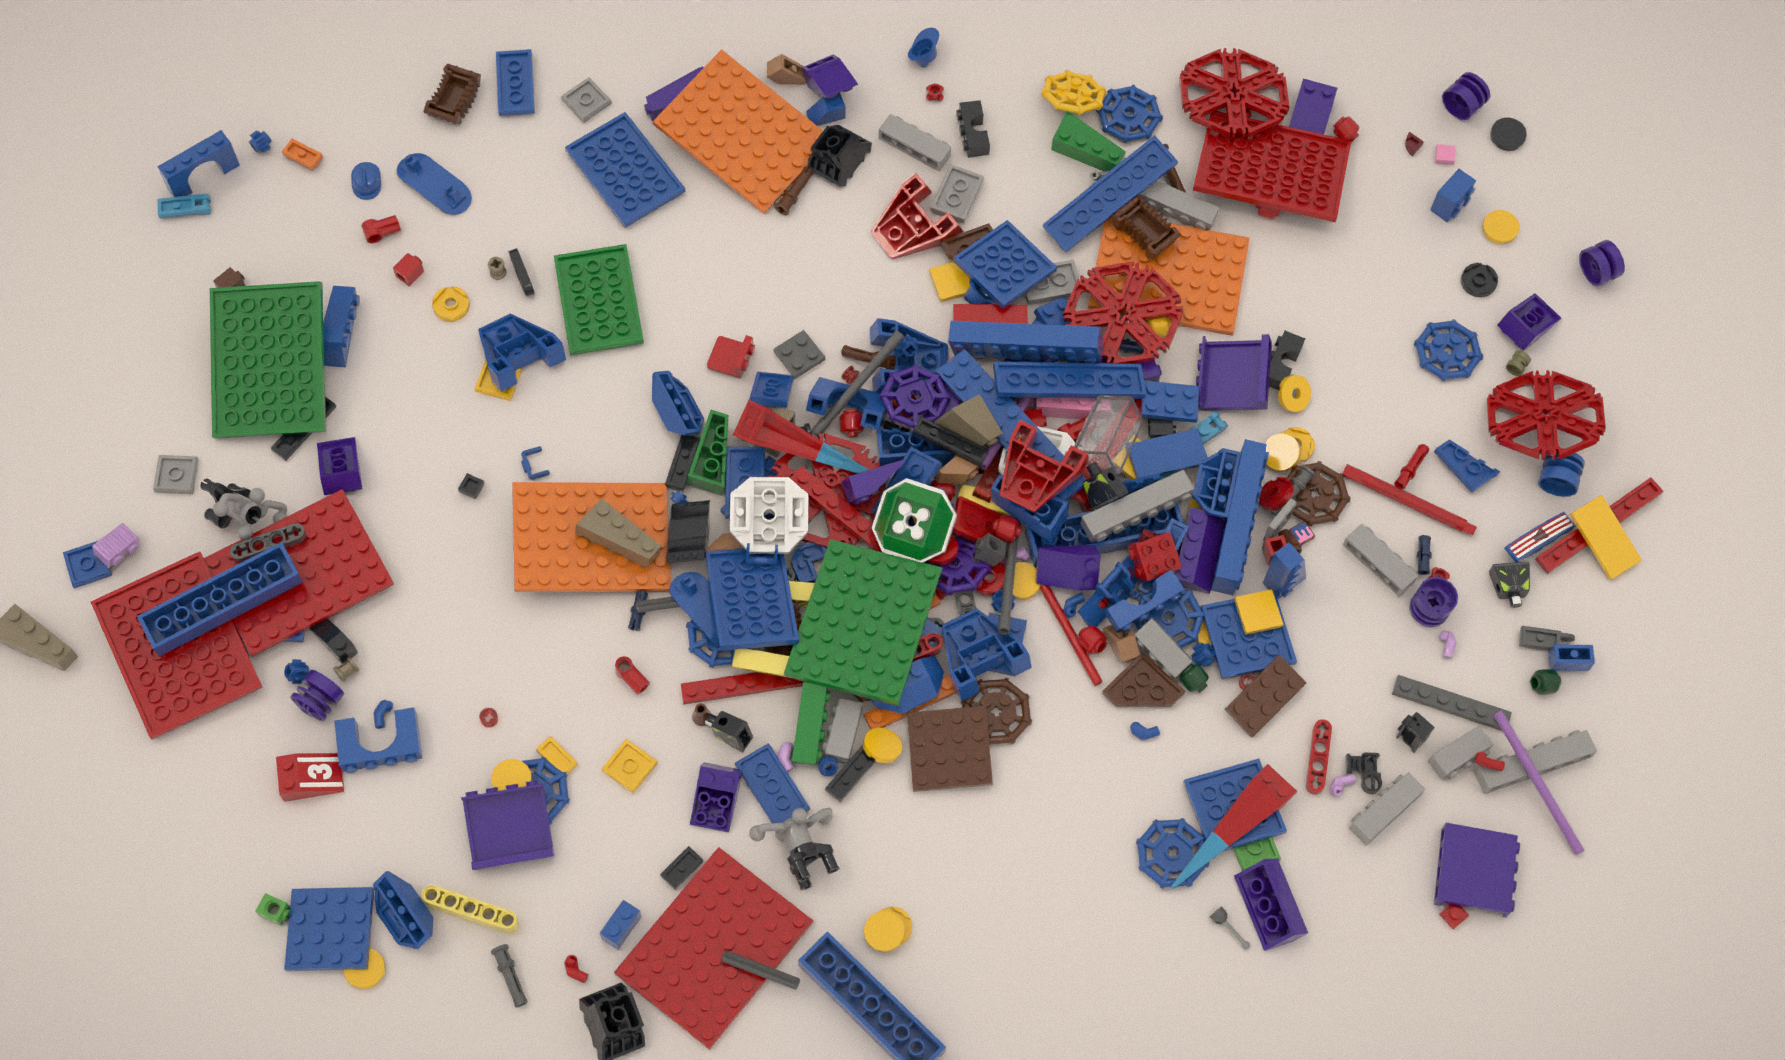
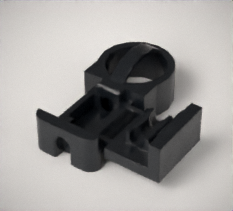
[1345,752,1382,794]

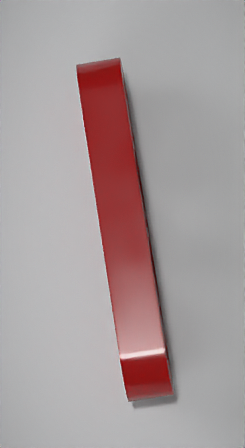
[1306,719,1332,795]

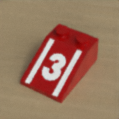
[276,753,344,802]

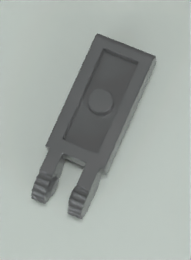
[1519,626,1575,650]

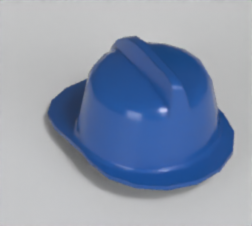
[908,27,940,67]
[351,162,381,200]
[964,279,997,304]

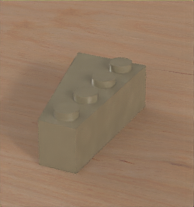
[575,498,661,568]
[0,604,78,671]

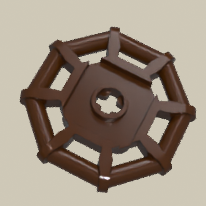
[1287,461,1351,526]
[960,677,1032,744]

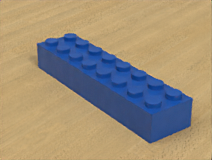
[948,321,1104,363]
[1211,439,1269,596]
[1025,503,1184,567]
[137,542,303,657]
[798,931,946,1060]

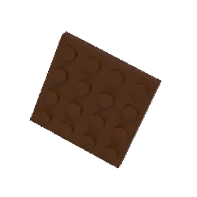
[907,706,993,792]

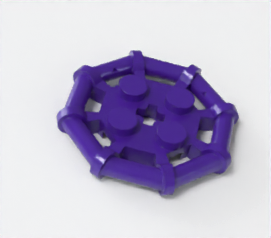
[879,364,951,430]
[924,535,991,595]

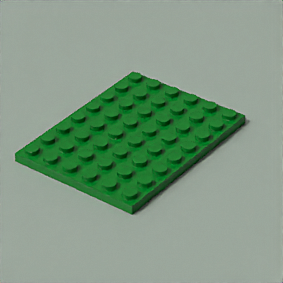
[209,281,326,439]
[784,539,942,706]

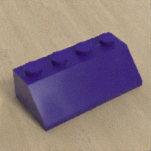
[1175,507,1226,594]
[1234,858,1309,951]

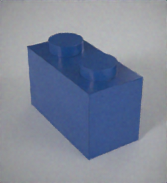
[1548,644,1595,671]
[600,900,642,950]

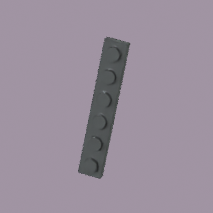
[1392,675,1512,731]

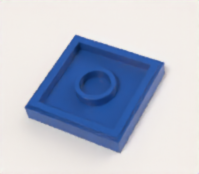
[63,540,112,588]

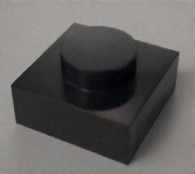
[458,473,485,499]

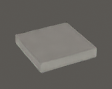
[561,77,612,123]
[153,455,198,494]
[1263,499,1296,541]

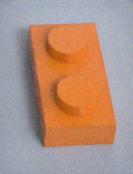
[282,138,323,171]

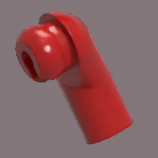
[1475,752,1505,771]
[564,955,589,983]

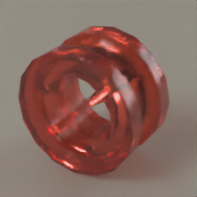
[841,366,859,384]
[1239,673,1256,690]
[479,708,498,728]

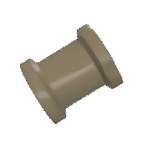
[488,256,506,280]
[333,657,360,682]

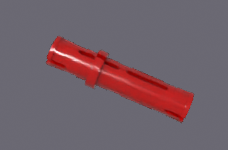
[1394,444,1430,490]

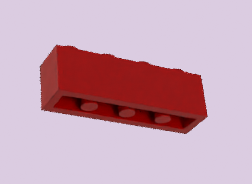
[953,304,1028,324]

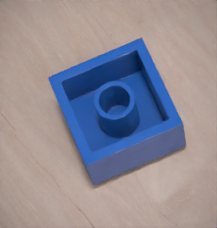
[1430,168,1477,223]

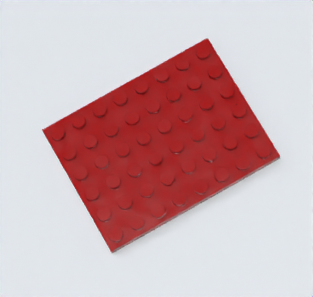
[1193,111,1351,223]
[204,489,394,657]
[90,551,263,739]
[614,847,813,1050]

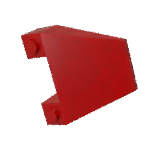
[871,173,964,259]
[1000,420,1089,513]

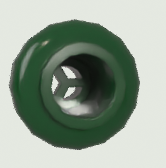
[1180,663,1209,693]
[1530,669,1561,695]

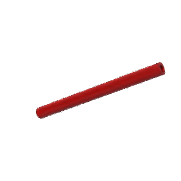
[1039,585,1103,686]

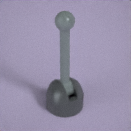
[1210,906,1250,949]

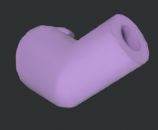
[1001,547,1030,566]
[1439,630,1456,658]
[778,742,794,772]
[1330,774,1355,796]

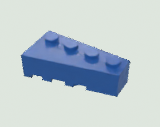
[323,285,360,367]
[877,426,956,466]
[991,474,1069,543]
[1262,543,1306,599]

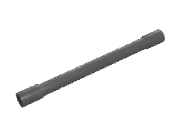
[811,330,905,436]
[998,521,1021,635]

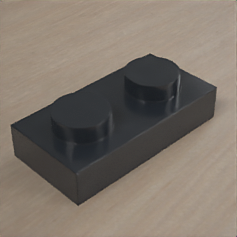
[660,846,704,890]

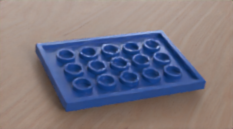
[565,112,686,228]
[705,549,799,651]

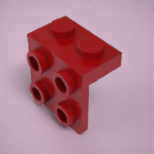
[707,335,755,379]
[1127,532,1181,581]

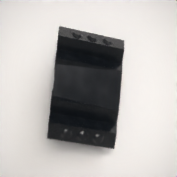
[807,125,872,187]
[666,500,710,563]
[579,983,645,1060]

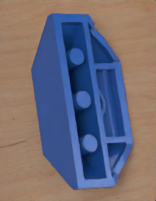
[652,370,704,435]
[1192,448,1242,519]
[870,656,944,714]
[373,871,433,949]

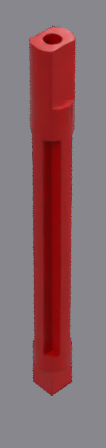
[1342,464,1477,535]

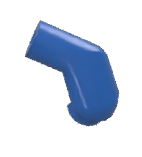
[1063,593,1085,617]
[373,700,393,729]
[1130,722,1160,740]

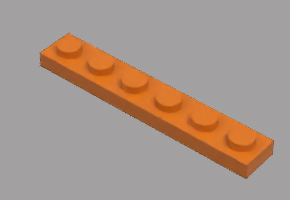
[864,673,978,730]

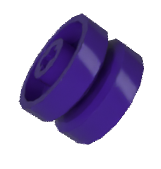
[1579,239,1625,287]

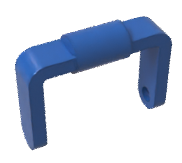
[521,446,550,480]
[746,543,778,565]

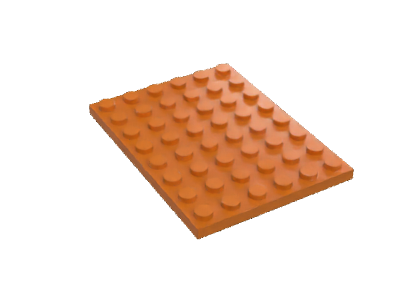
[653,49,823,214]
[1088,218,1250,336]
[512,482,671,592]

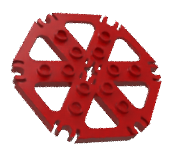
[1179,48,1289,138]
[1063,261,1183,364]
[1487,370,1606,460]
[769,433,886,549]

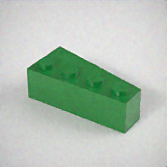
[1051,111,1126,171]
[686,410,729,496]
[792,682,831,766]

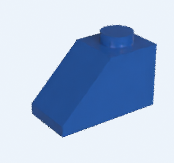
[806,93,846,126]

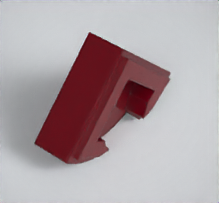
[1405,132,1424,156]

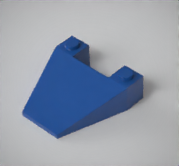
[478,313,566,391]
[870,318,948,393]
[942,608,1032,701]

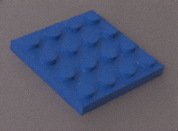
[953,220,1057,309]
[1200,591,1297,679]
[1183,758,1287,852]
[284,887,374,971]

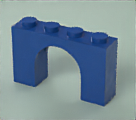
[157,130,240,197]
[806,377,891,431]
[334,707,422,773]

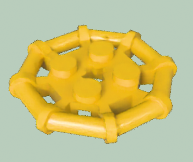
[1041,70,1107,116]

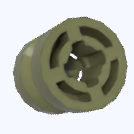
[1506,350,1531,376]

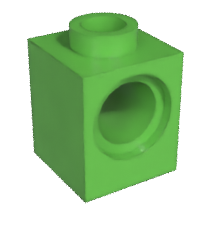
[255,893,291,926]

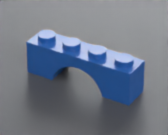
[1104,570,1184,632]

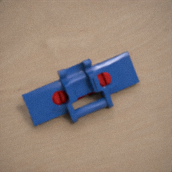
[1077,555,1141,627]

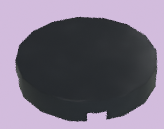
[1490,117,1527,151]
[1461,262,1498,298]

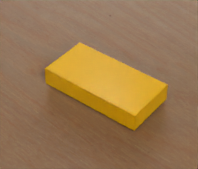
[536,736,578,775]

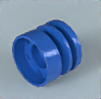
[1538,453,1585,497]

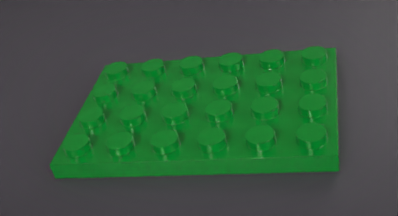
[554,244,644,356]

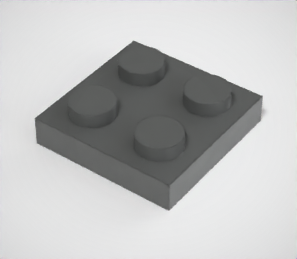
[773,330,825,379]

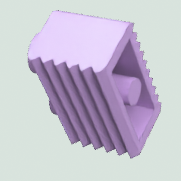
[93,523,139,568]

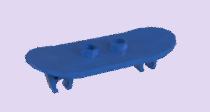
[396,153,472,215]
[670,572,719,647]

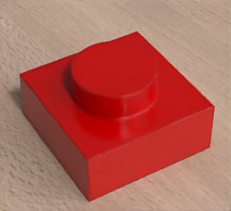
[1439,904,1469,930]

